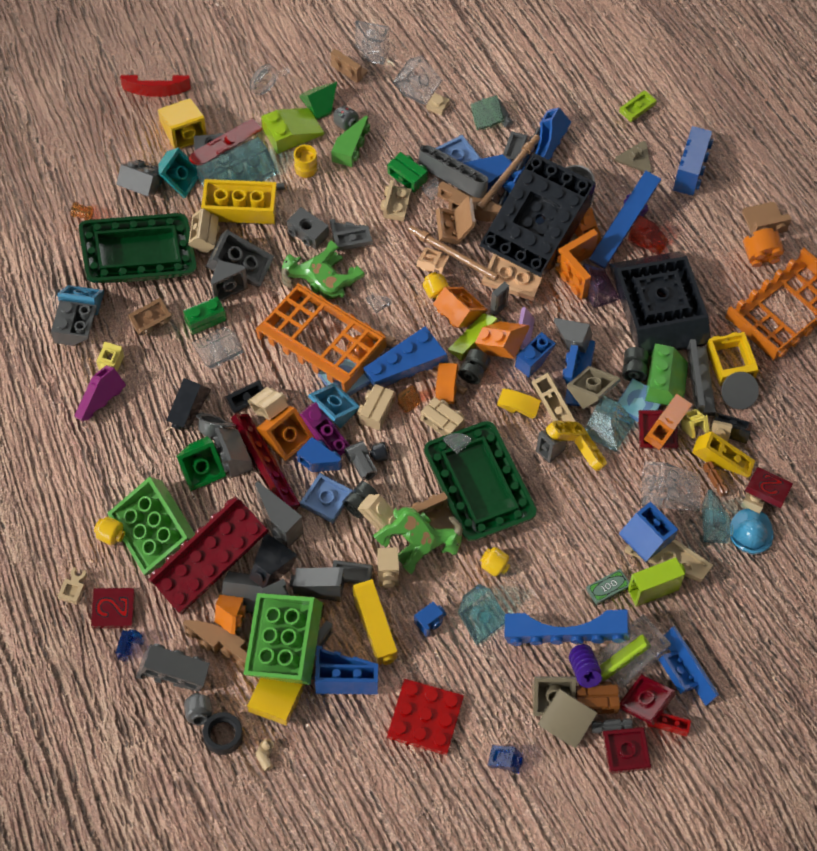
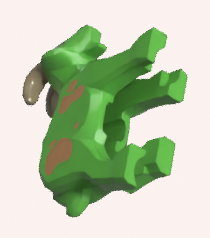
[281,240,365,299]
[373,507,463,575]

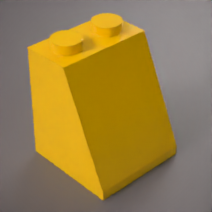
[158,98,207,149]

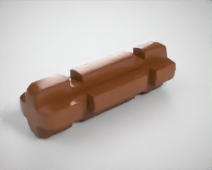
[703,461,729,497]

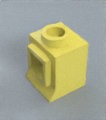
[96,342,124,371]
[681,409,710,438]

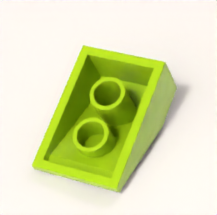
[261,108,324,154]

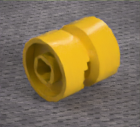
[294,145,317,178]

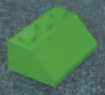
[645,343,688,405]

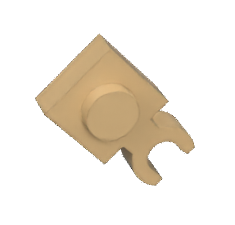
[57,567,87,605]

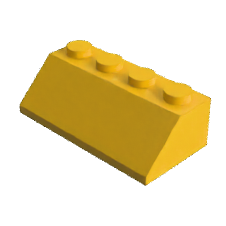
[201,179,276,224]

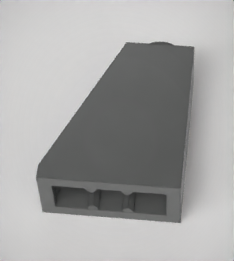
[290,567,344,602]

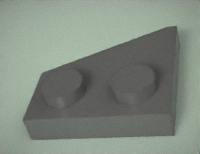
[329,219,372,252]

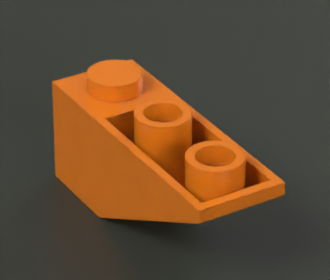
[644,393,692,450]

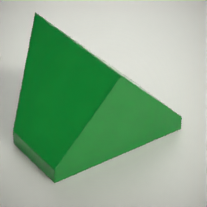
[299,82,337,120]

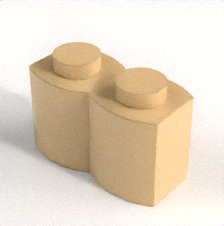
[248,387,288,420]

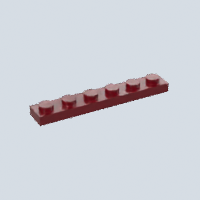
[231,414,300,510]

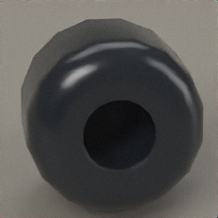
[370,442,390,462]

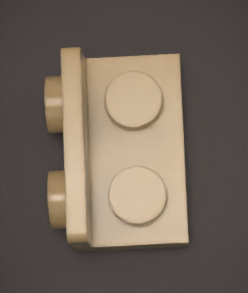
[380,180,412,222]

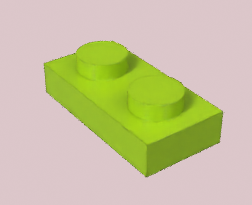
[619,90,657,122]

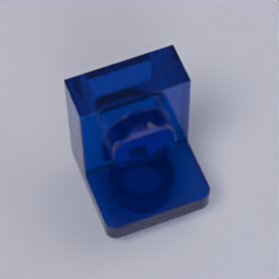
[115,629,144,661]
[488,745,523,774]

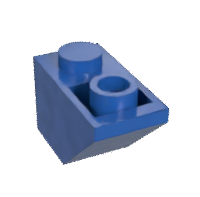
[515,332,556,378]
[297,437,342,472]

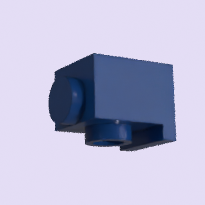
[414,601,446,637]

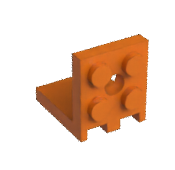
[555,229,598,300]

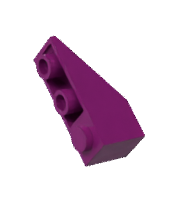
[74,365,126,421]
[299,402,350,456]

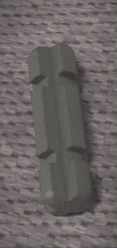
[491,98,513,128]
[591,718,633,733]

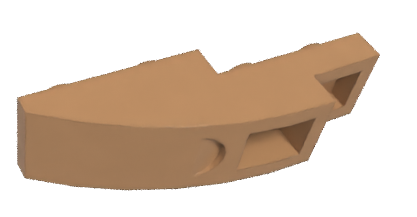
[438,181,502,222]
[183,620,247,670]

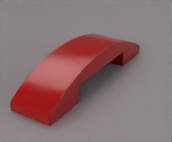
[120,75,191,97]

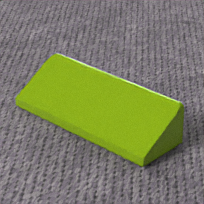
[448,313,498,361]
[599,634,651,682]

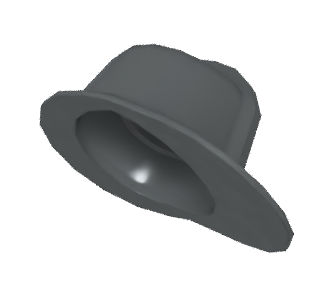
[196,413,236,440]

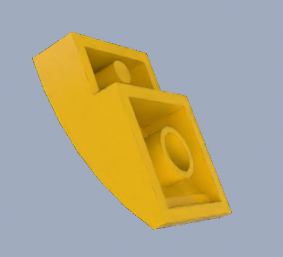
[247,678,305,726]

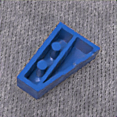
[315,645,378,695]

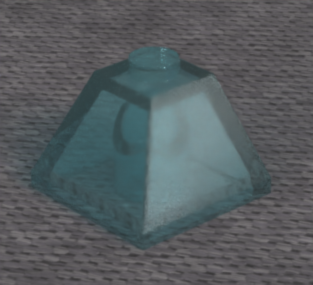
[585,396,635,452]
[702,490,733,543]
[458,584,505,645]

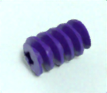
[569,644,602,688]

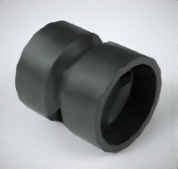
[622,347,649,382]
[458,349,491,385]
[342,481,378,518]

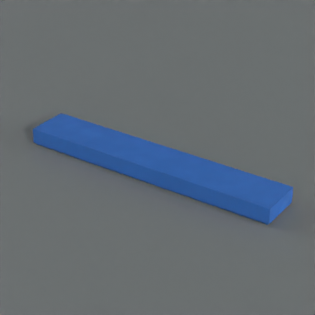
[589,171,661,269]

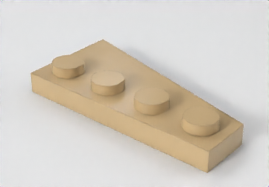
[624,540,713,582]

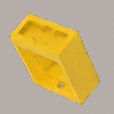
[706,332,759,386]

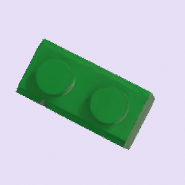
[387,152,428,193]
[183,297,226,335]

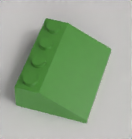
[107,477,195,575]
[243,593,323,685]

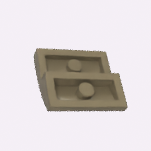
[538,688,597,749]

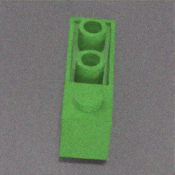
[331,116,370,167]

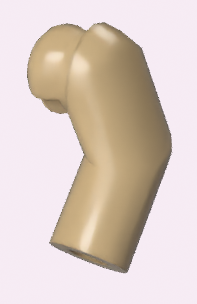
[256,739,274,772]

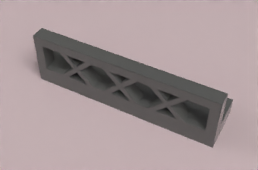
[687,339,716,416]

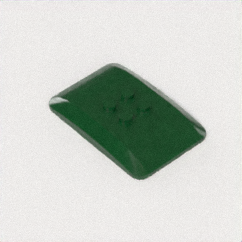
[79,213,196,283]
[424,421,537,542]

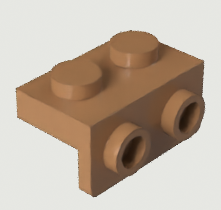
[331,49,367,83]
[128,297,173,335]

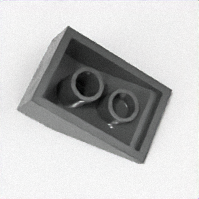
[206,230,274,287]
[255,481,304,548]

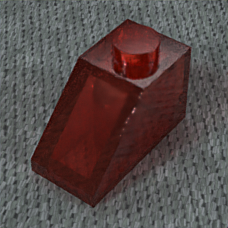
[628,215,669,255]

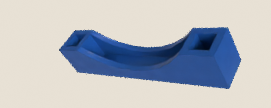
[502,107,571,194]
[504,610,630,646]

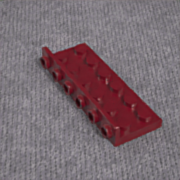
[148,496,269,615]

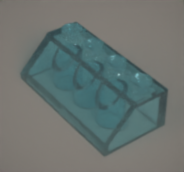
[196,137,278,187]

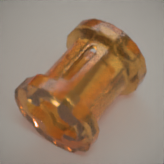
[70,202,94,220]

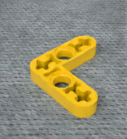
[546,421,607,471]

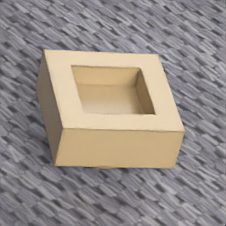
[426,93,450,116]
[710,420,732,442]
[742,493,765,514]

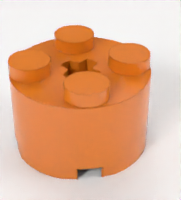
[743,228,784,268]

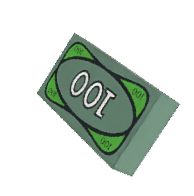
[586,569,629,605]

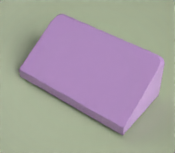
[519,307,534,349]

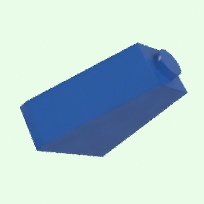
[464,154,512,192]

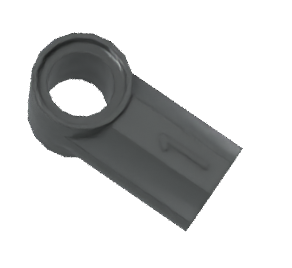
[344,441,377,481]

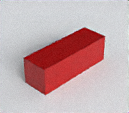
[649,713,691,737]

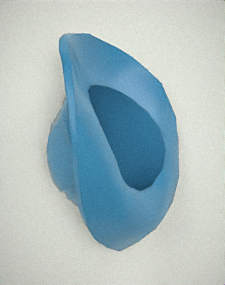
[729,509,774,555]

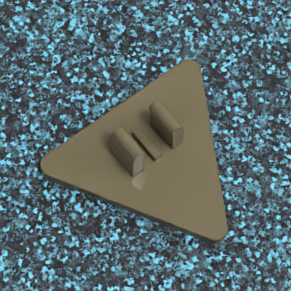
[615,141,651,173]

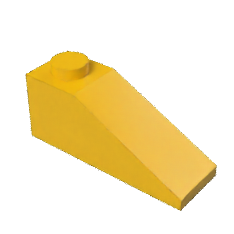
[692,431,755,477]

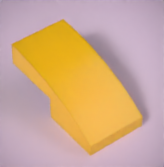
[497,388,541,419]

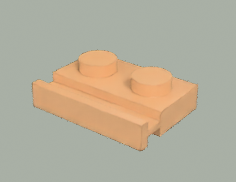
[416,247,450,274]

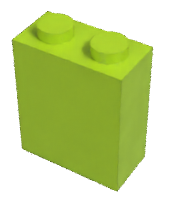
[627,557,686,607]

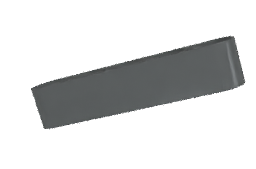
[418,145,488,198]

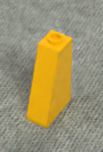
[353,579,397,665]

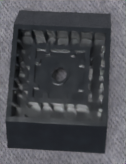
[479,153,596,277]
[609,251,711,356]

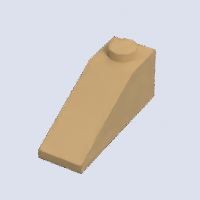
[531,372,576,422]

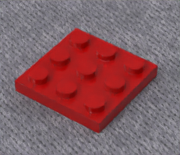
[387,678,464,756]

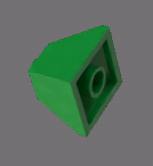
[176,436,226,491]

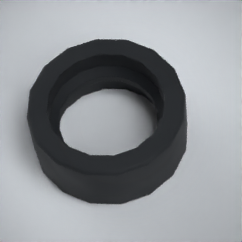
[202,712,243,755]

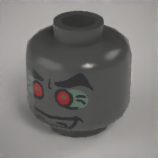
[333,106,359,131]

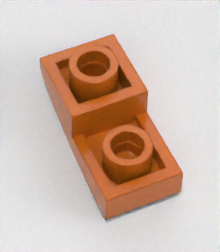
[435,363,459,404]

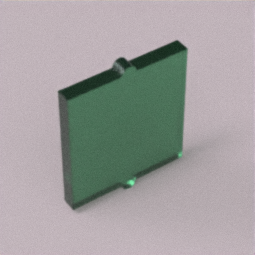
[470,95,504,131]

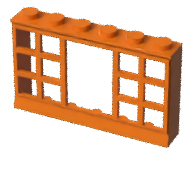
[725,248,817,361]
[256,283,387,393]

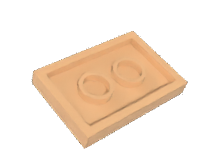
[482,254,544,301]

